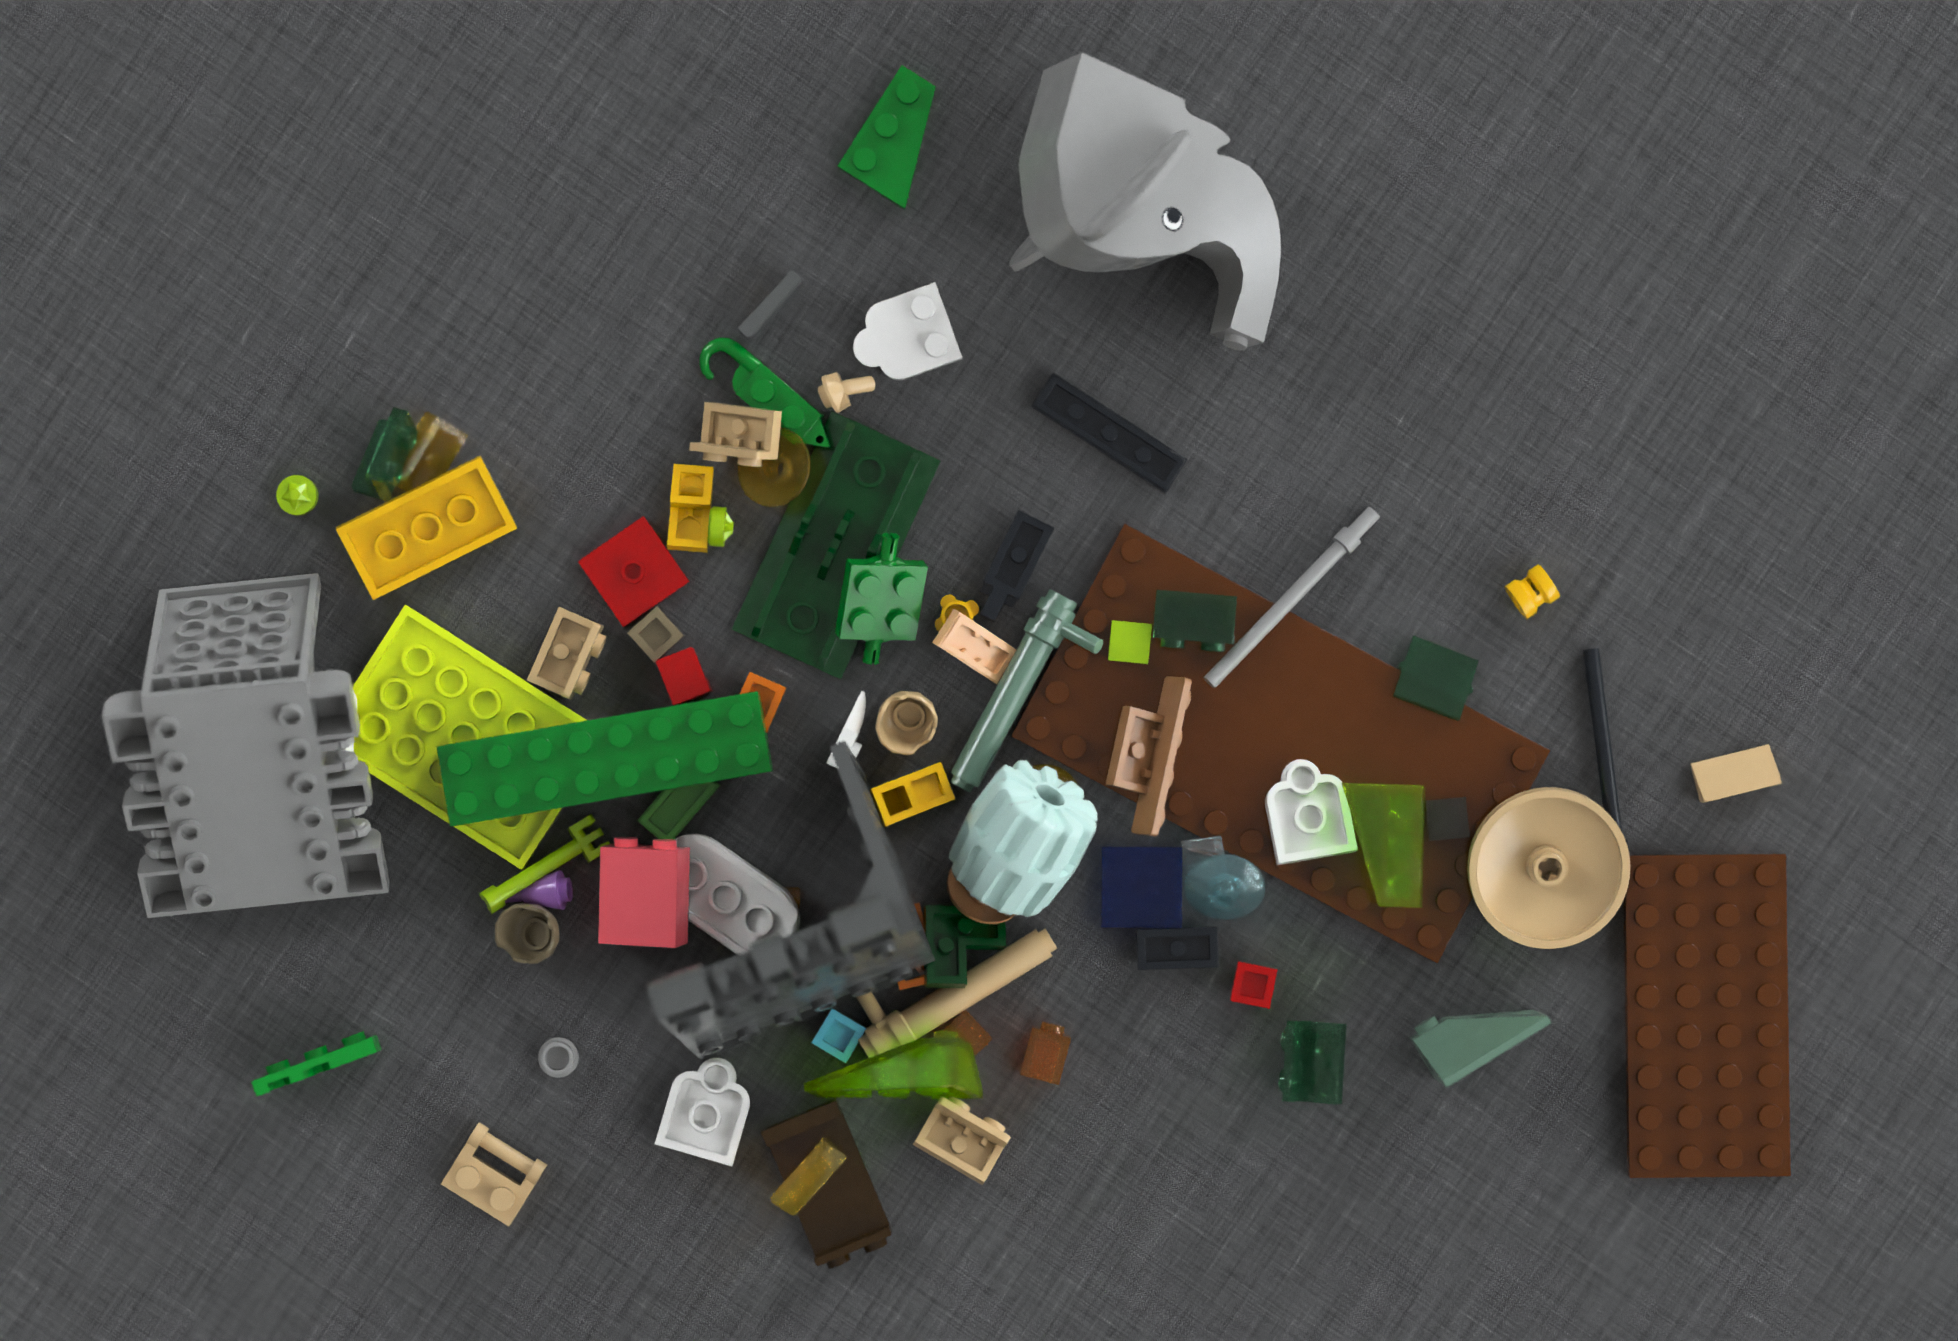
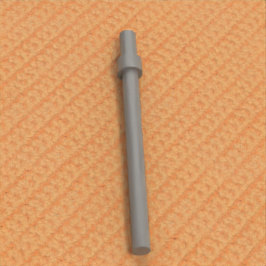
[1203,507,1380,689]

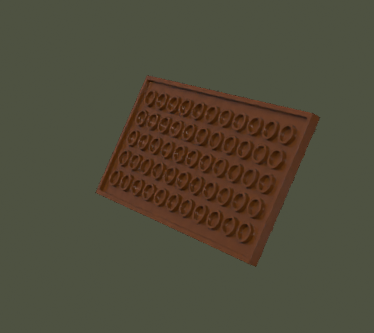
[1011,524,1551,963]

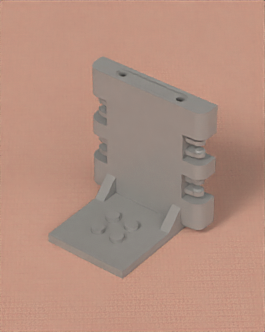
[102,573,390,918]

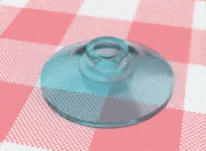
[1184,854,1265,920]

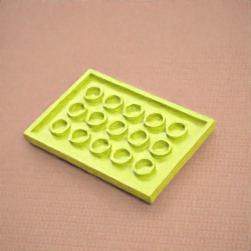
[353,605,587,870]

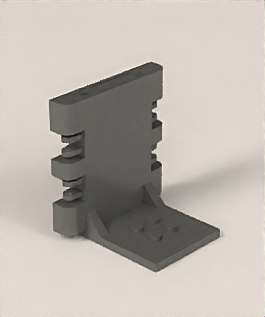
[647,740,935,1061]

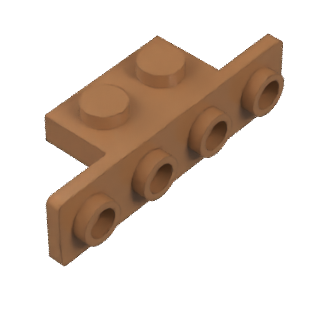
[1105,676,1192,837]

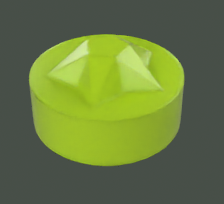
[276,475,318,516]
[708,506,734,547]

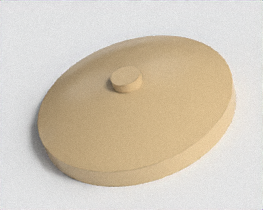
[1467,787,1630,949]

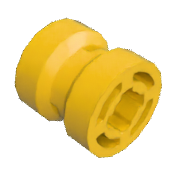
[1504,564,1560,619]

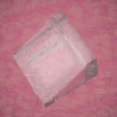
[1181,836,1227,884]

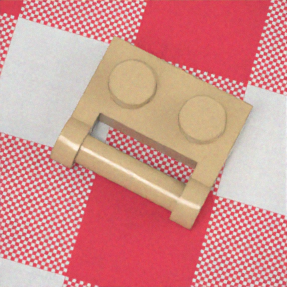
[441,1122,547,1226]

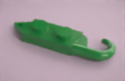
[699,337,830,448]

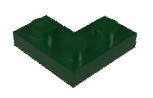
[923,905,1006,988]

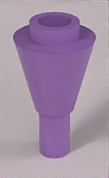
[505,870,573,910]

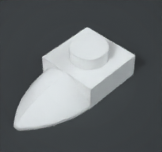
[827,691,866,768]

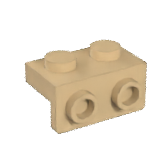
[689,402,782,467]
[527,607,607,700]
[913,1097,1011,1185]

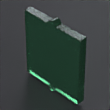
[1393,636,1479,721]

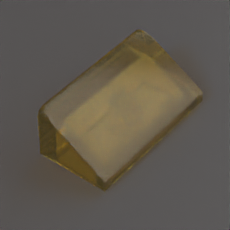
[387,411,468,492]
[770,1138,846,1216]

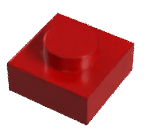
[1229,961,1278,1009]

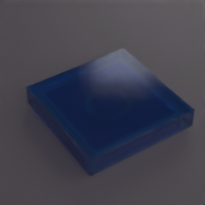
[1101,847,1182,928]

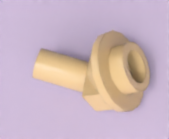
[818,372,875,413]

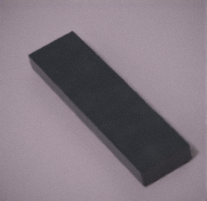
[1031,373,1188,494]

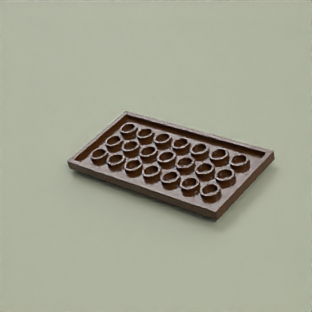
[1624,854,1791,1178]

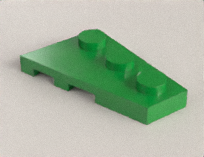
[837,65,936,210]
[251,1031,382,1097]

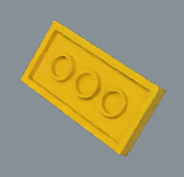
[336,455,517,600]

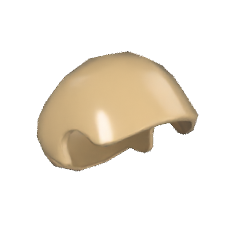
[875,691,938,755]

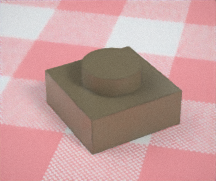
[627,606,685,663]

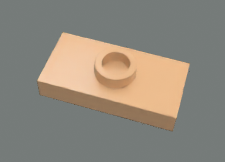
[932,609,1017,684]

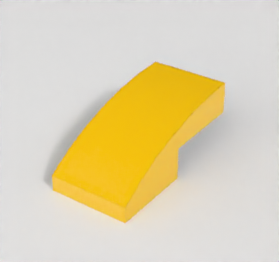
[667,464,714,553]

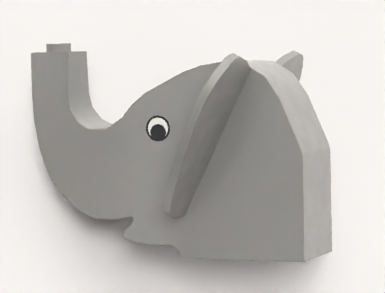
[1009,52,1281,351]

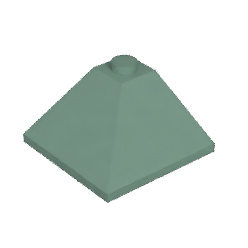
[1410,1009,1552,1087]

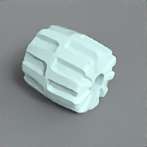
[949,760,1097,917]

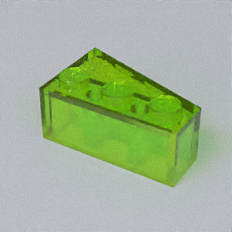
[1341,783,1426,908]

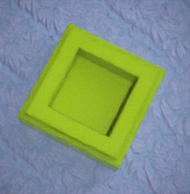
[1108,620,1152,664]

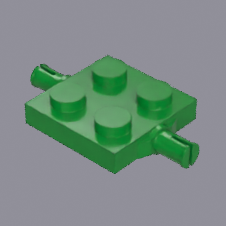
[835,532,928,665]

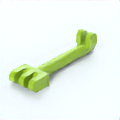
[479,814,610,914]

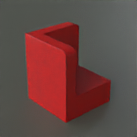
[656,647,713,706]

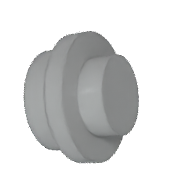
[538,1037,579,1078]

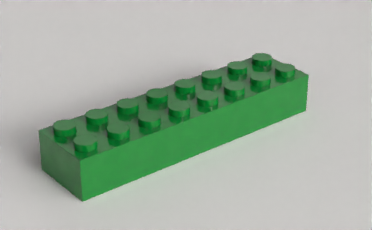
[436,691,773,827]

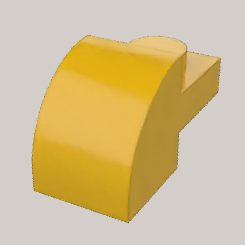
[869,762,955,827]

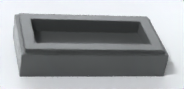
[737,269,803,342]

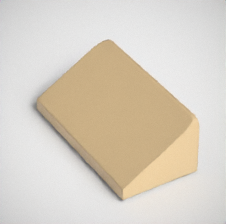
[1690,744,1782,803]

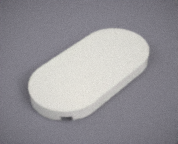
[674,834,800,955]

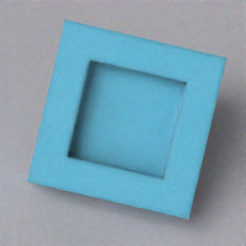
[811,1008,866,1063]

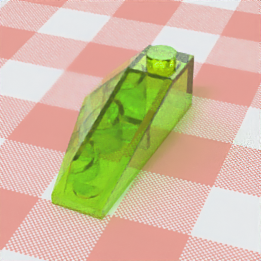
[804,1031,983,1100]

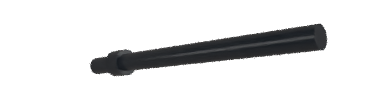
[1583,648,1629,888]

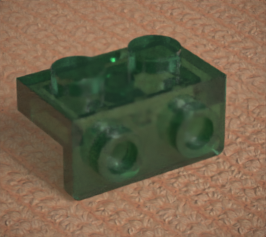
[351,407,418,502]
[1152,590,1237,652]
[1279,1020,1346,1105]

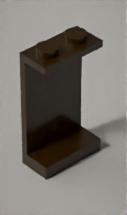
[761,1098,893,1269]

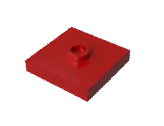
[578,516,690,628]

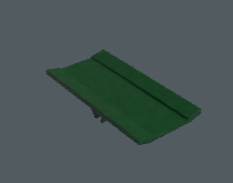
[731,411,941,679]

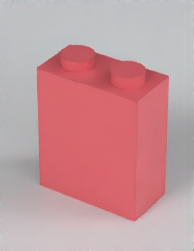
[598,837,690,948]

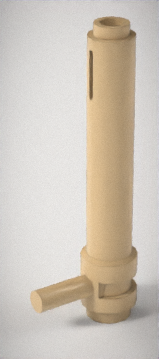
[856,928,1057,1066]

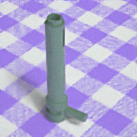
[950,589,1103,793]

